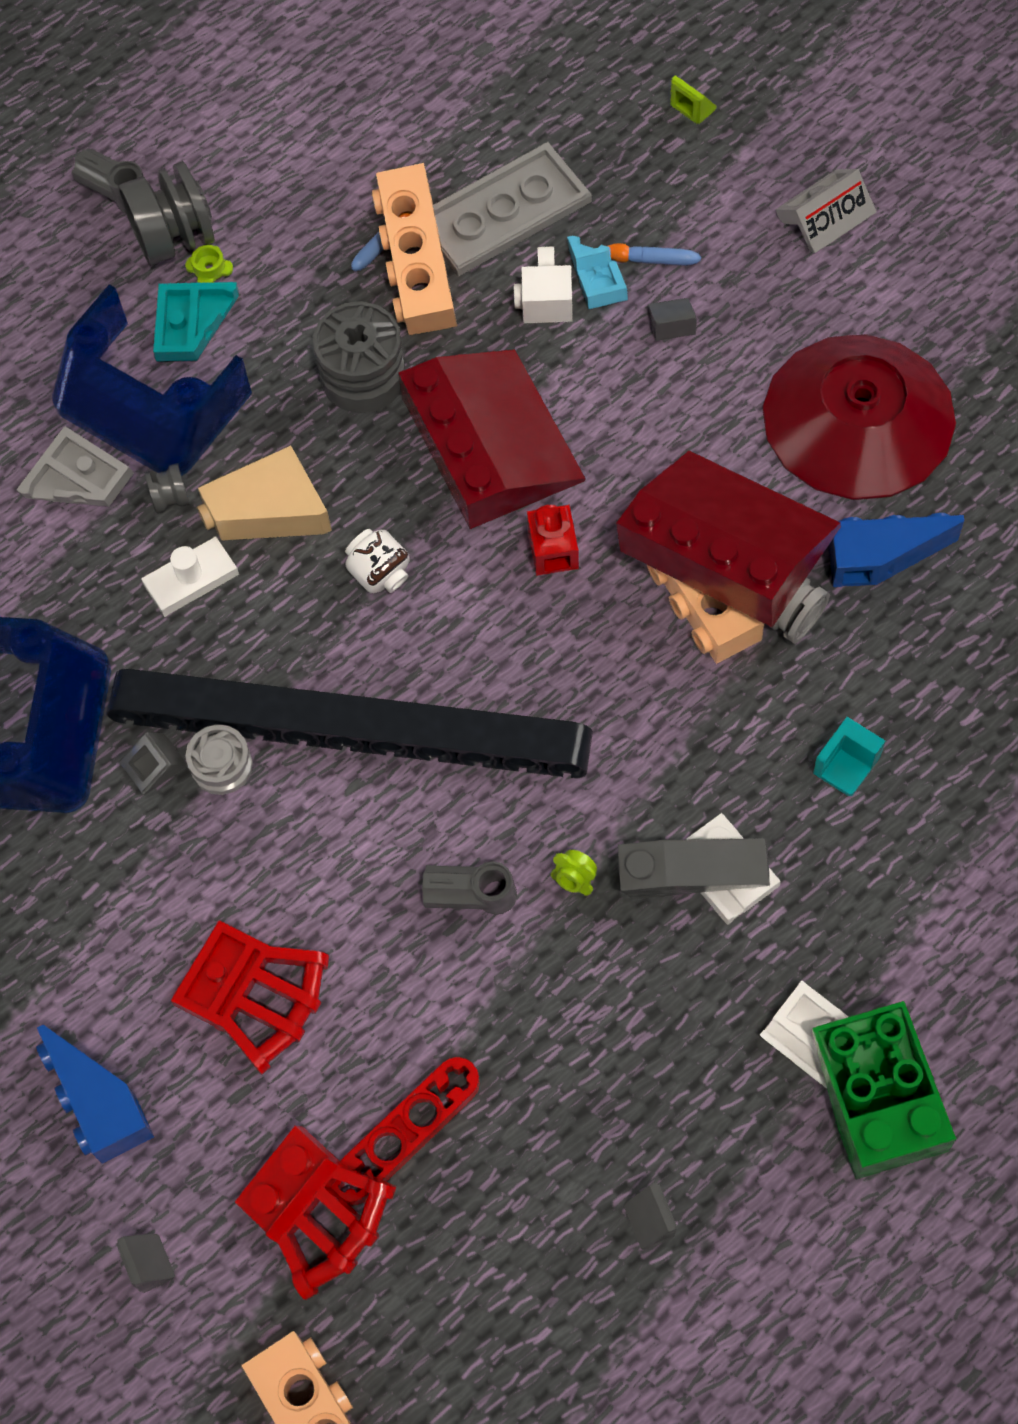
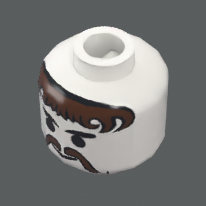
[345,529,410,593]

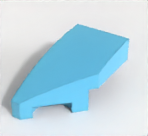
[567,236,628,309]

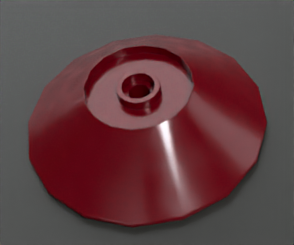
[762,334,956,500]

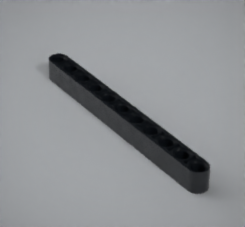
[106,669,593,779]

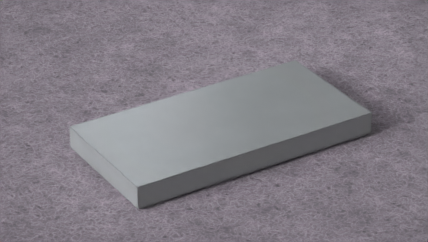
[433,142,592,276]

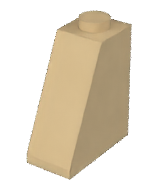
[197,446,332,540]

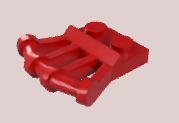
[171,920,330,1075]
[235,1125,397,1300]

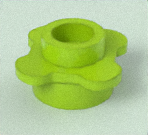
[185,245,233,283]
[551,850,597,896]

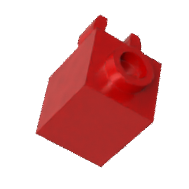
[527,505,579,576]

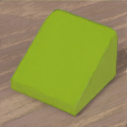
[670,75,717,124]

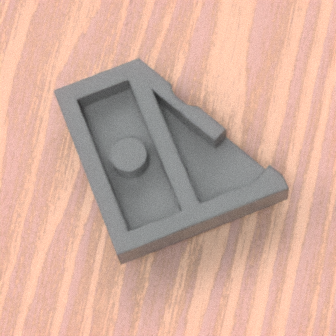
[17,426,134,507]

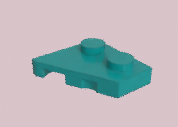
[153,282,239,361]

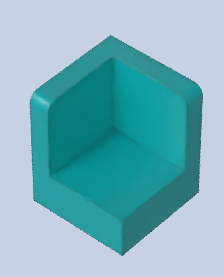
[813,717,885,796]

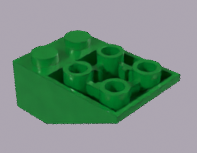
[812,1001,957,1180]

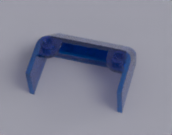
[52,284,252,476]
[0,617,111,813]

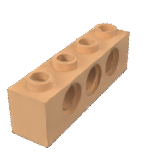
[372,163,457,335]
[647,565,764,664]
[241,1331,353,1424]

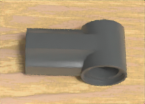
[72,149,143,213]
[422,861,517,915]

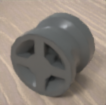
[145,463,190,513]

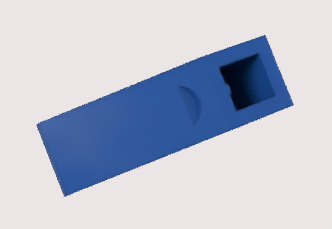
[828,513,964,587]
[36,1025,154,1164]

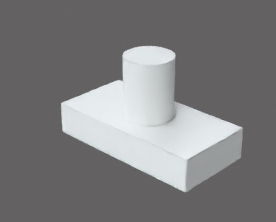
[141,537,239,617]

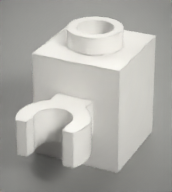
[514,247,572,323]

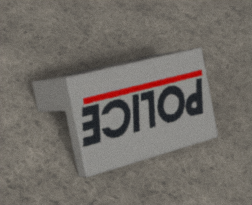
[775,169,877,253]

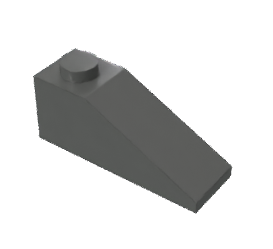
[618,838,770,899]

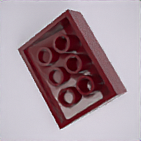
[398,349,586,529]
[616,451,841,627]

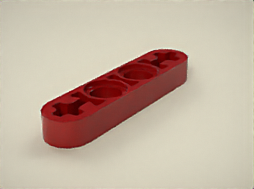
[331,1057,480,1206]

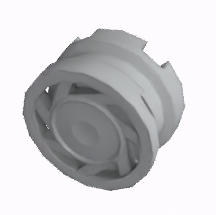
[769,578,830,644]
[185,725,253,795]

